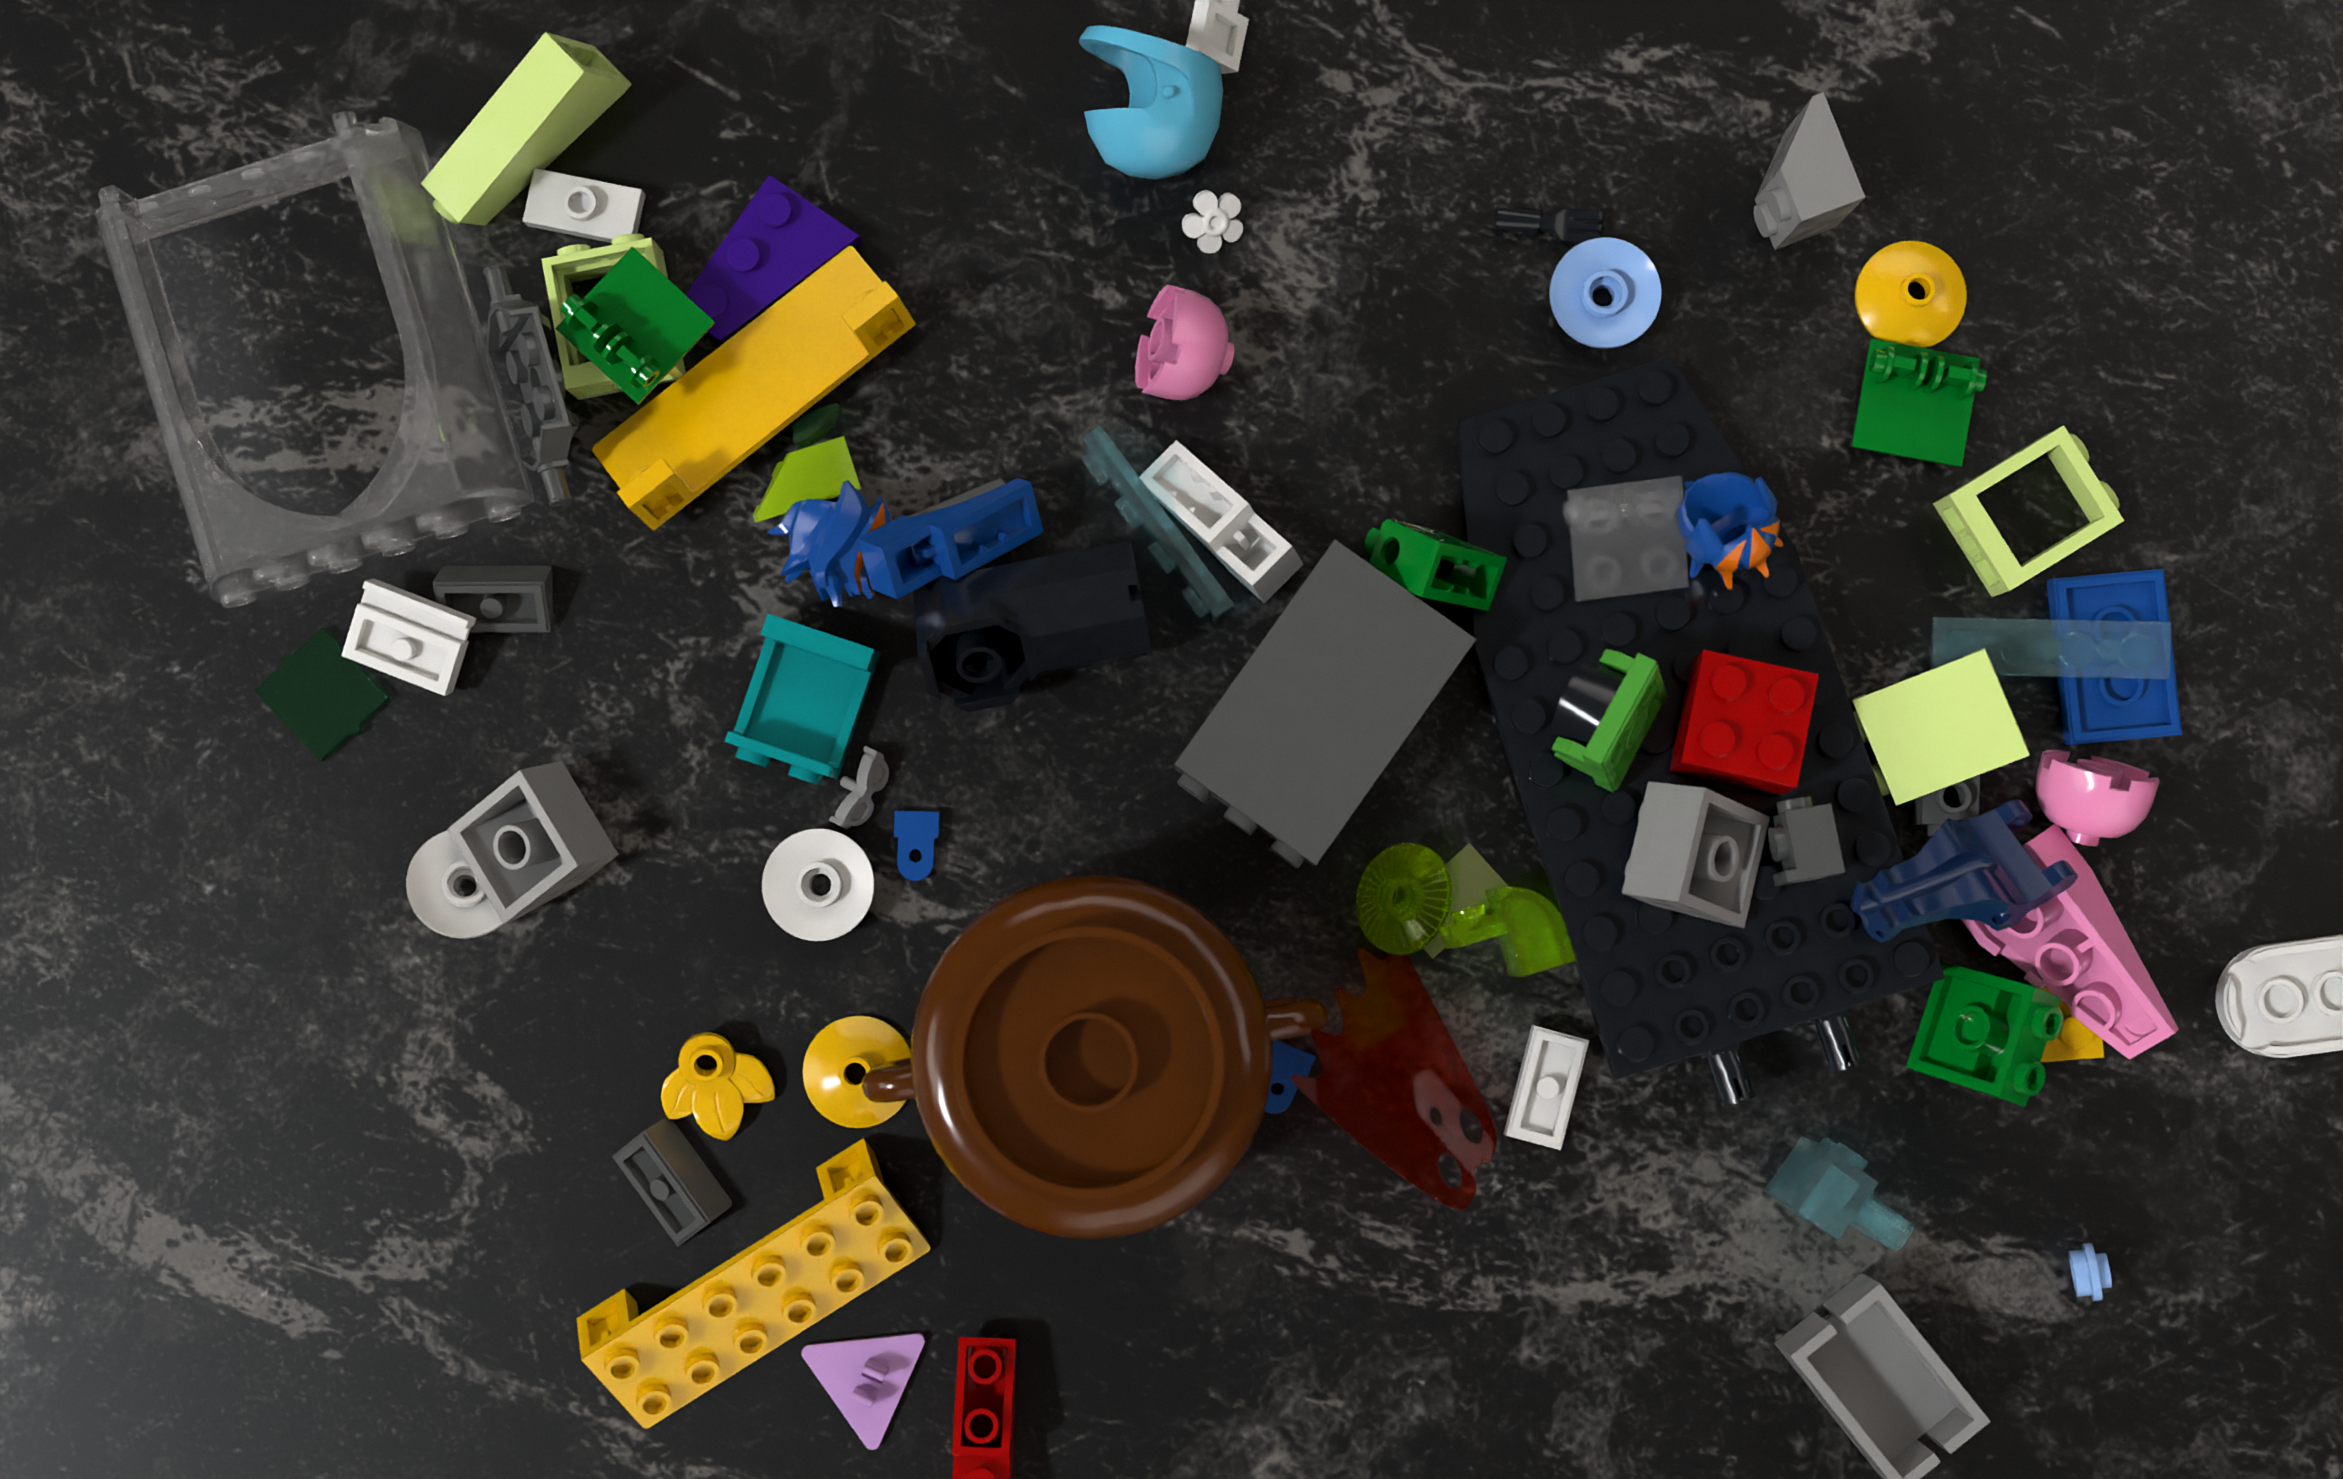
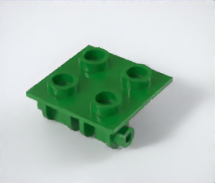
[555,246,715,405]
[1851,338,1987,467]

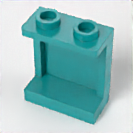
[724,613,881,785]

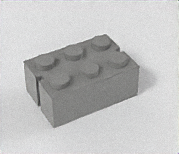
[1774,1272,1991,1479]

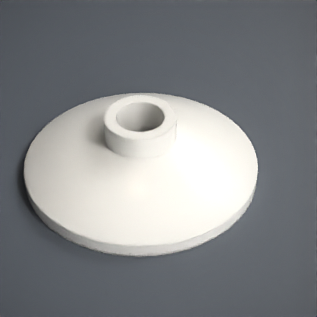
[762,829,875,941]
[406,830,503,939]

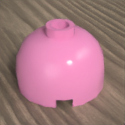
[1135,285,1234,401]
[2035,750,2160,846]

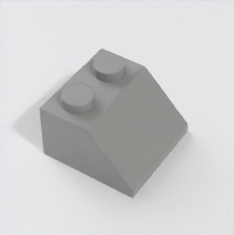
[1754,92,1866,250]
[447,761,619,924]
[1622,781,1770,928]

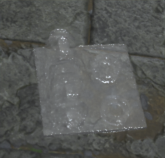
[1563,476,1689,601]

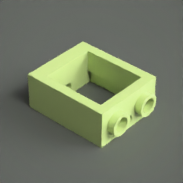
[541,234,686,400]
[1933,425,2124,597]

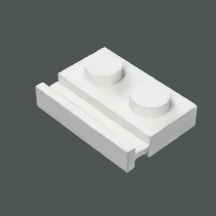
[341,578,476,696]

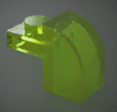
[1438,887,1576,977]

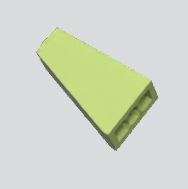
[421,32,632,226]

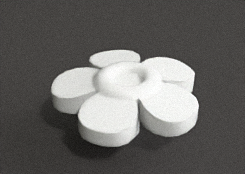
[1182,190,1243,253]

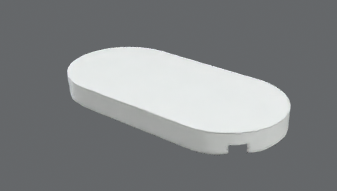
[2215,934,2343,1058]

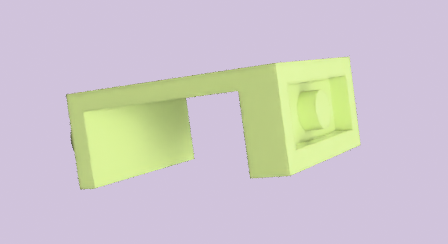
[1853,647,2030,806]

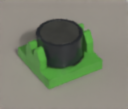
[1551,649,1668,793]

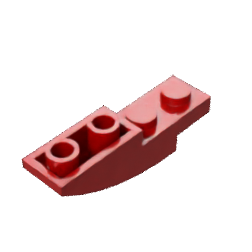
[952,1337,1016,1479]

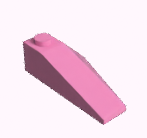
[1961,824,2179,1060]

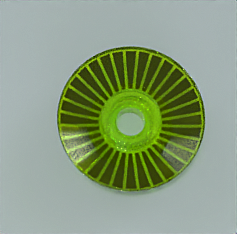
[1356,843,1452,955]

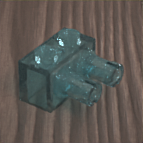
[1764,1136,1913,1252]

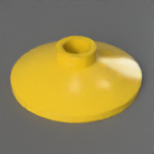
[1855,241,1967,348]
[803,1015,911,1128]

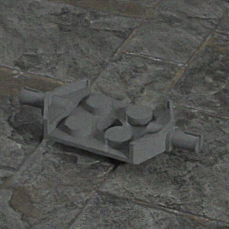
[482,264,579,507]

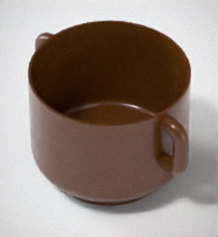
[862,875,1328,1239]

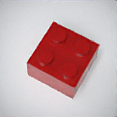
[1669,650,1819,795]

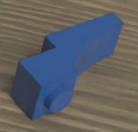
[857,478,1044,599]

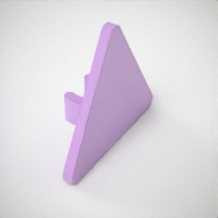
[801,1332,925,1450]

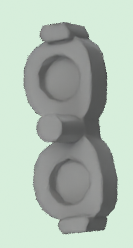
[829,746,889,829]

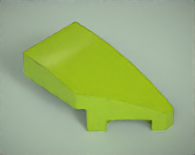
[753,436,861,523]

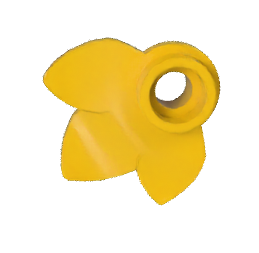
[661,1032,775,1141]

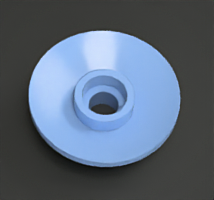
[1549,237,1661,349]

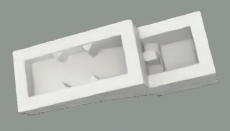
[1137,440,1303,603]

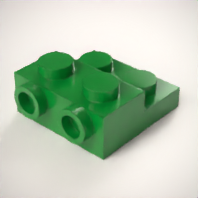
[1906,961,2064,1107]

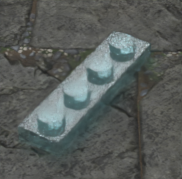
[1081,425,1234,623]
[1930,617,2171,680]

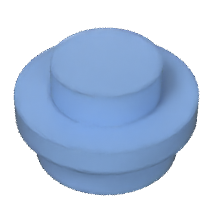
[2068,1243,2112,1301]

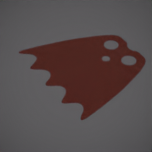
[1291,918,1497,1211]

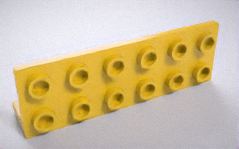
[592,246,916,531]
[576,1138,930,1429]

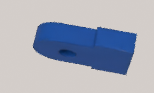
[894,811,941,881]
[1264,1040,1316,1114]

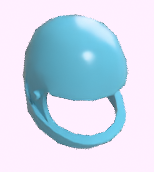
[1079,25,1223,180]

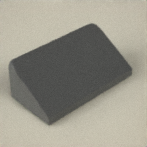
[433,565,553,632]
[612,1116,732,1247]

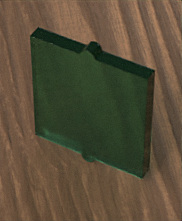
[254,628,390,761]

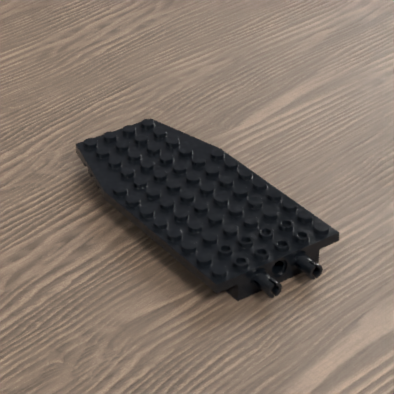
[1457,357,1945,1107]

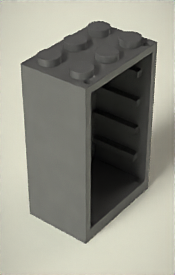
[1174,540,1476,868]

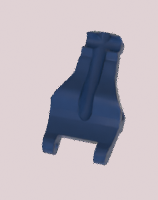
[1850,799,2078,943]

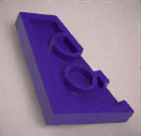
[685,175,862,344]

